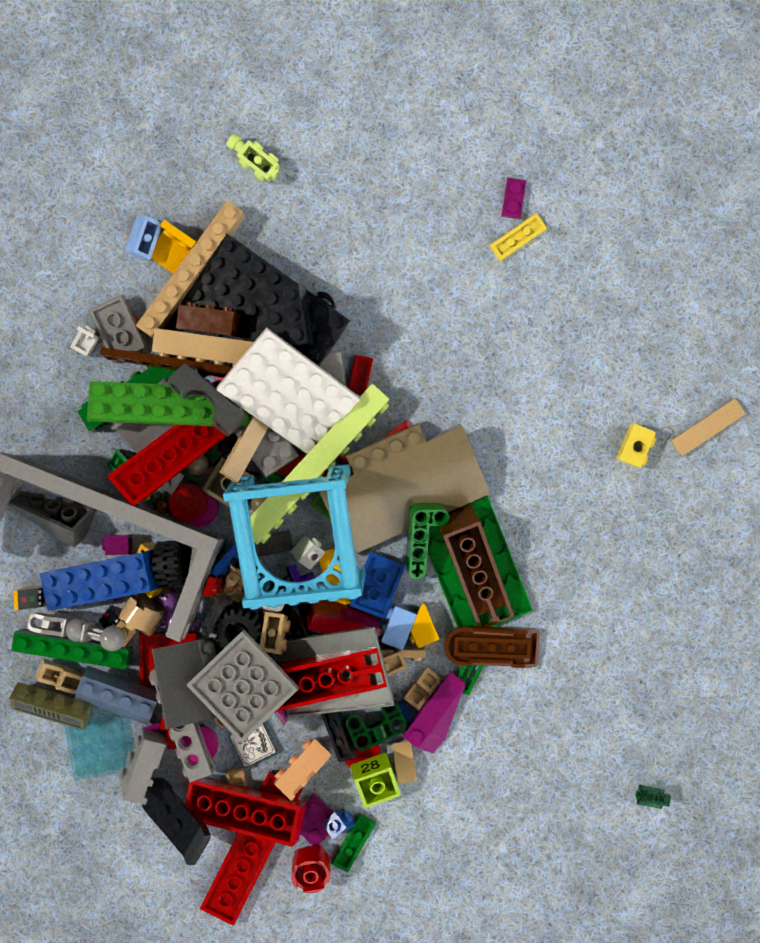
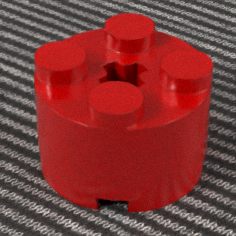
[291,845,330,893]

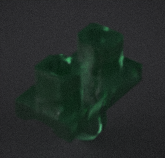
[636,785,671,809]

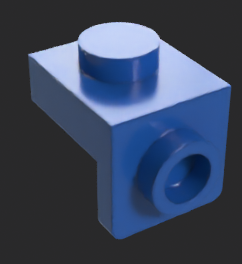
[322,809,355,839]

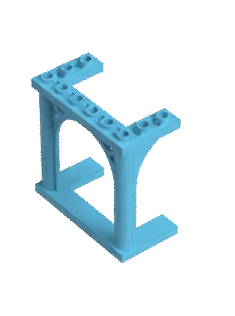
[223,464,366,610]

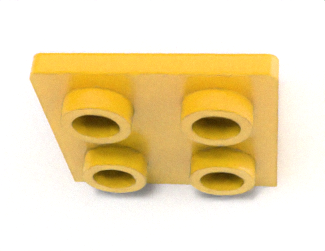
[151,220,196,274]

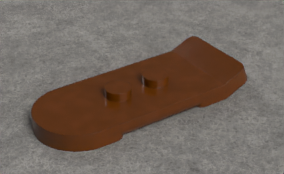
[444,626,540,668]

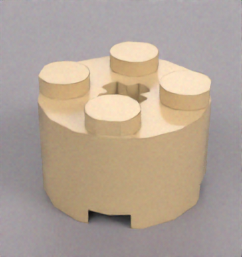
[119,594,165,636]

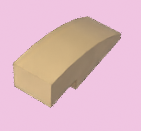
[35,658,83,695]

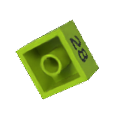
[350,752,401,809]

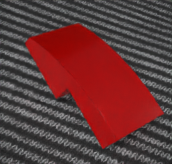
[202,575,224,597]

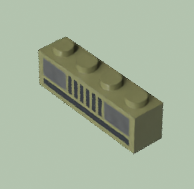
[9,682,92,731]

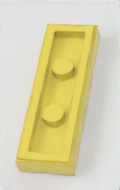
[489,213,548,262]

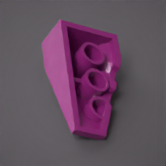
[403,671,466,753]

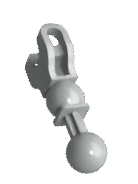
[27,610,125,651]

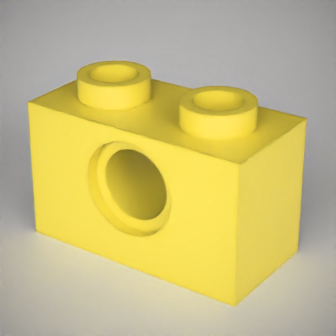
[616,423,656,468]

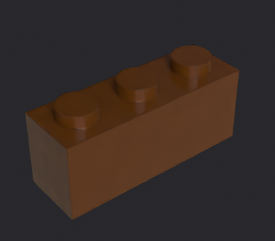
[176,302,241,337]

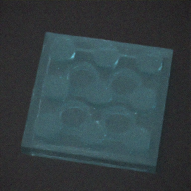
[64,714,129,781]

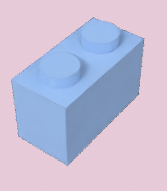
[124,215,161,260]
[380,604,417,651]

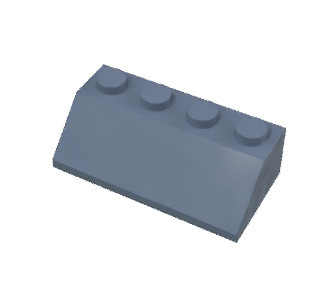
[75,666,157,725]

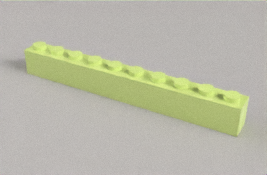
[250,384,390,545]

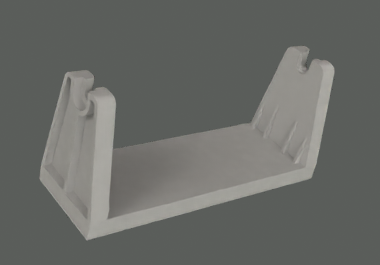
[0,452,228,642]

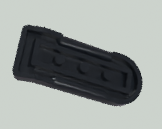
[142,777,211,865]

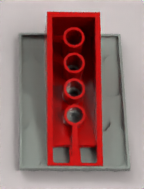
[271,627,395,717]

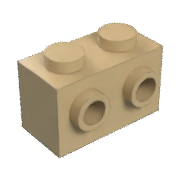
[260,612,290,655]

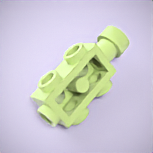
[226,133,280,183]

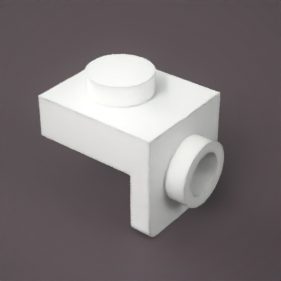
[70,326,100,357]

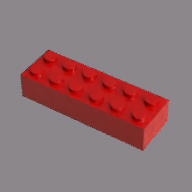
[185,777,306,847]

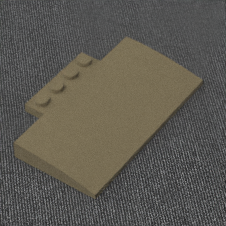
[319,423,490,554]

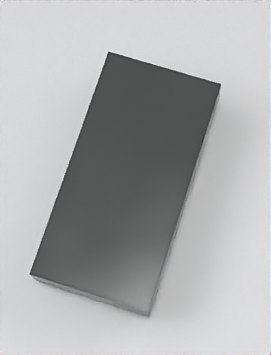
[255,531,293,557]

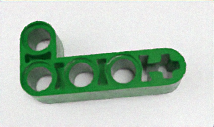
[406,503,449,580]

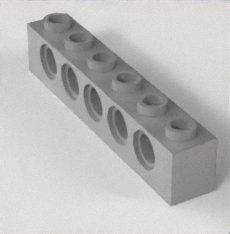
[149,668,215,782]

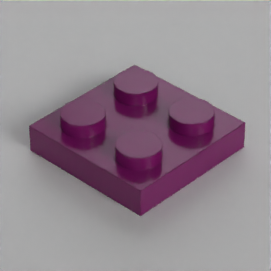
[300,793,334,846]

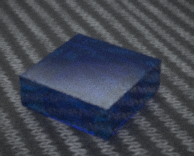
[397,700,413,723]

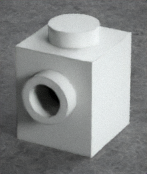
[290,535,325,570]

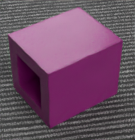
[102,534,133,555]

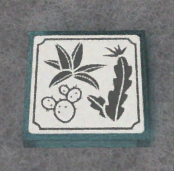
[228,722,279,769]

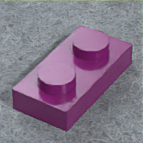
[501,177,527,220]

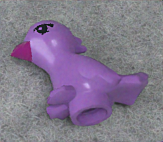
[153,589,202,630]

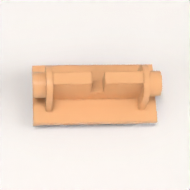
[224,565,244,595]

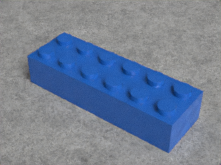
[40,550,160,611]

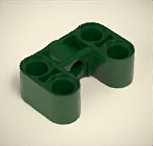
[345,700,407,751]

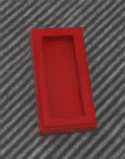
[348,355,374,395]

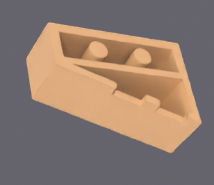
[274,738,331,801]

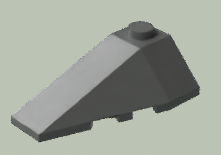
[9,491,97,547]

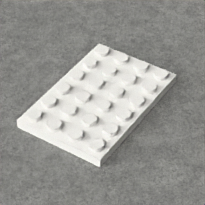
[217,327,360,454]

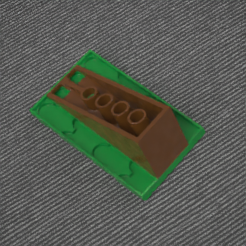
[419,495,533,627]

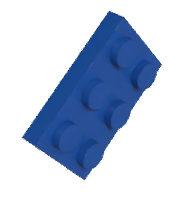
[350,551,406,619]

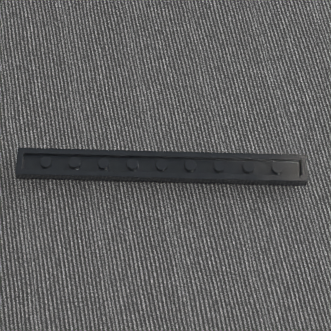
[272,575,357,762]

